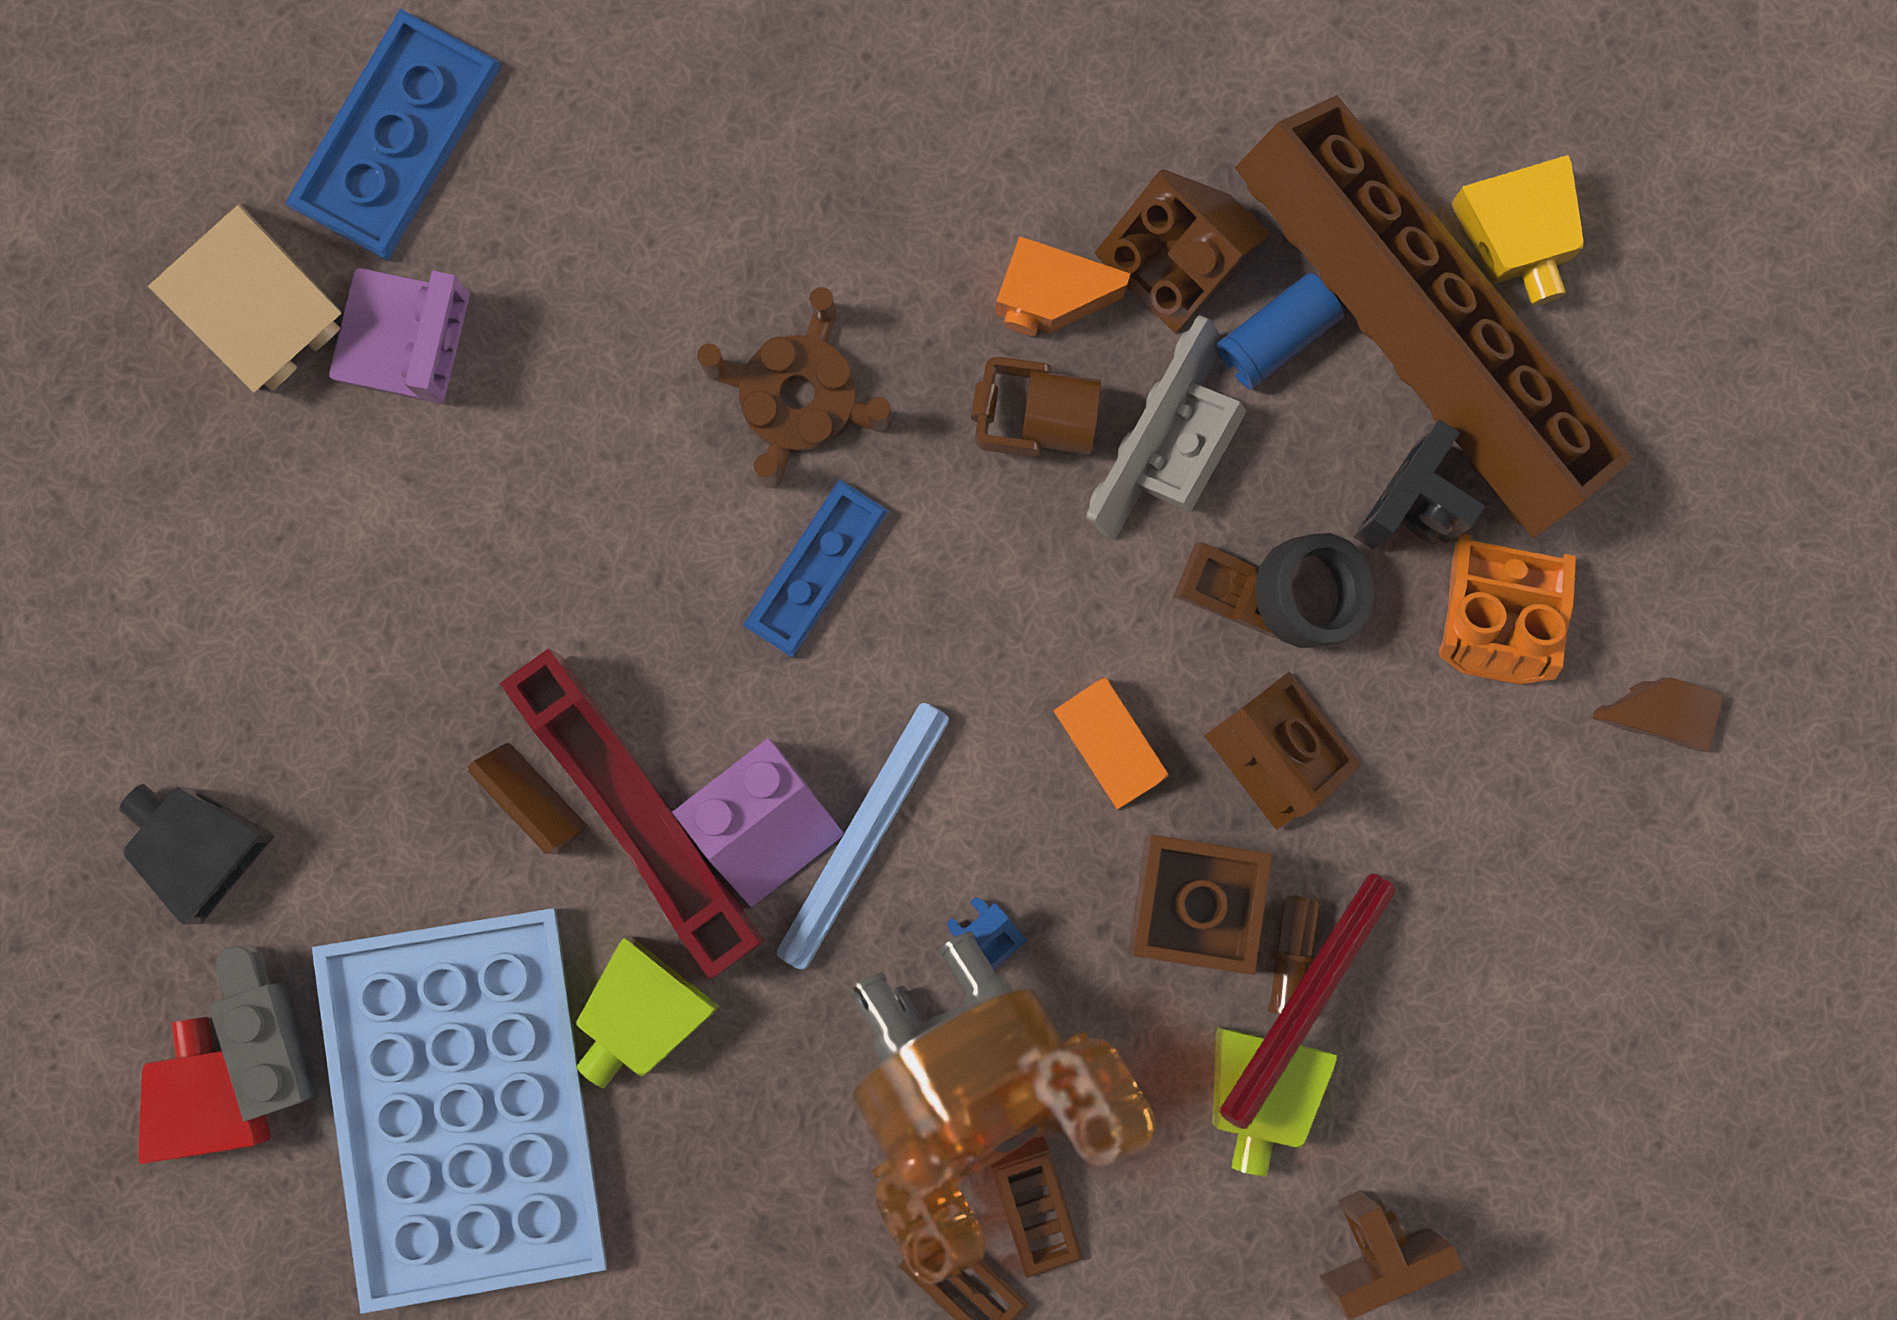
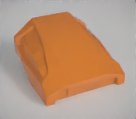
[1439,534,1576,685]

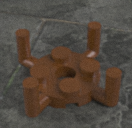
[697,287,892,488]

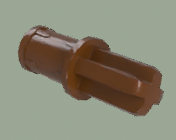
[1268,895,1320,1014]

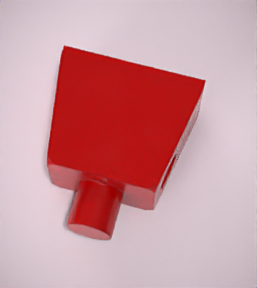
[138,1016,271,1164]

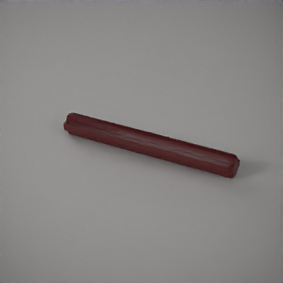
[1220,873,1396,1130]

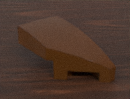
[1173,542,1279,639]
[1593,677,1724,752]

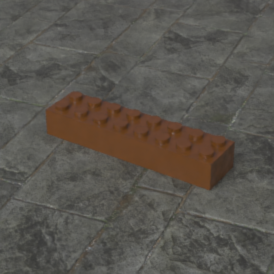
[1235,95,1634,538]

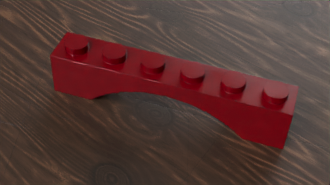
[499,648,766,980]

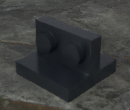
[1354,419,1485,550]

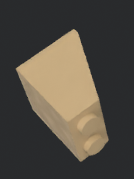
[148,203,341,393]

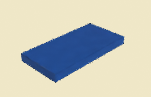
[285,9,502,262]

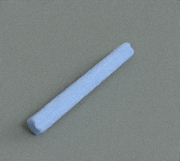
[777,703,949,970]

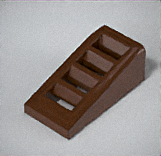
[987,1136,1083,1278]

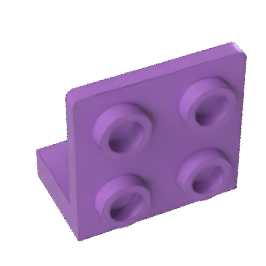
[329,268,470,404]

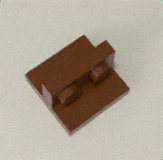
[1204,671,1362,830]
[1319,1190,1464,1320]

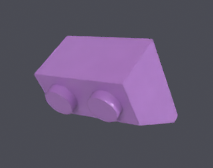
[672,738,844,907]

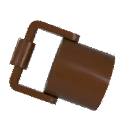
[971,357,1101,457]

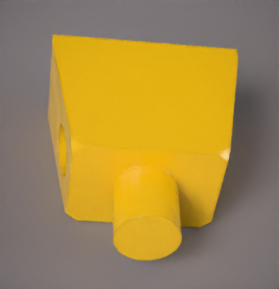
[1451,155,1584,306]

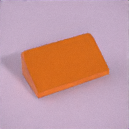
[1053,676,1169,810]

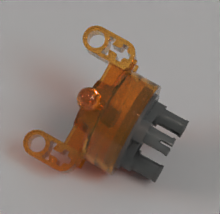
[849,931,1156,1284]

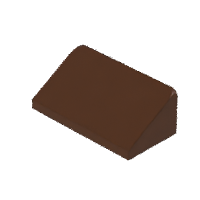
[467,743,587,854]

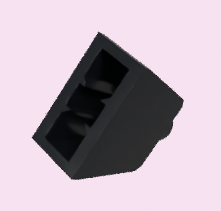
[119,784,275,925]

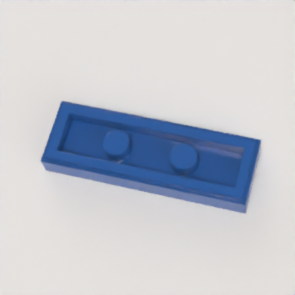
[743,479,889,658]

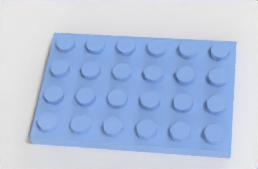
[312,908,608,1314]

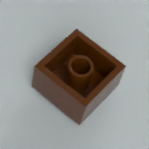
[1128,834,1272,975]

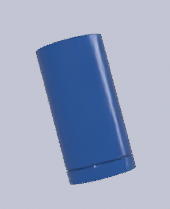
[1216,273,1344,390]

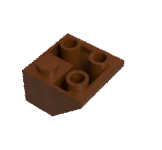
[1094,169,1272,334]

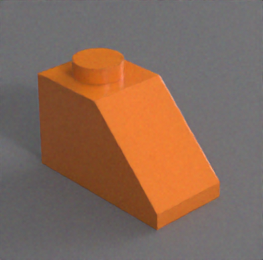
[995,236,1130,336]

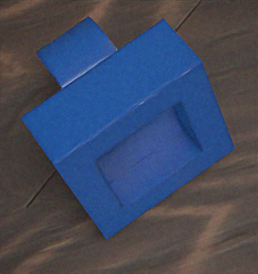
[947,897,1028,970]

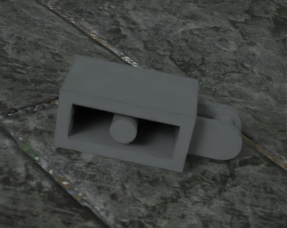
[208,945,321,1122]

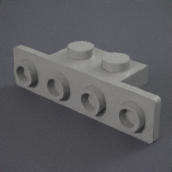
[1086,315,1247,540]

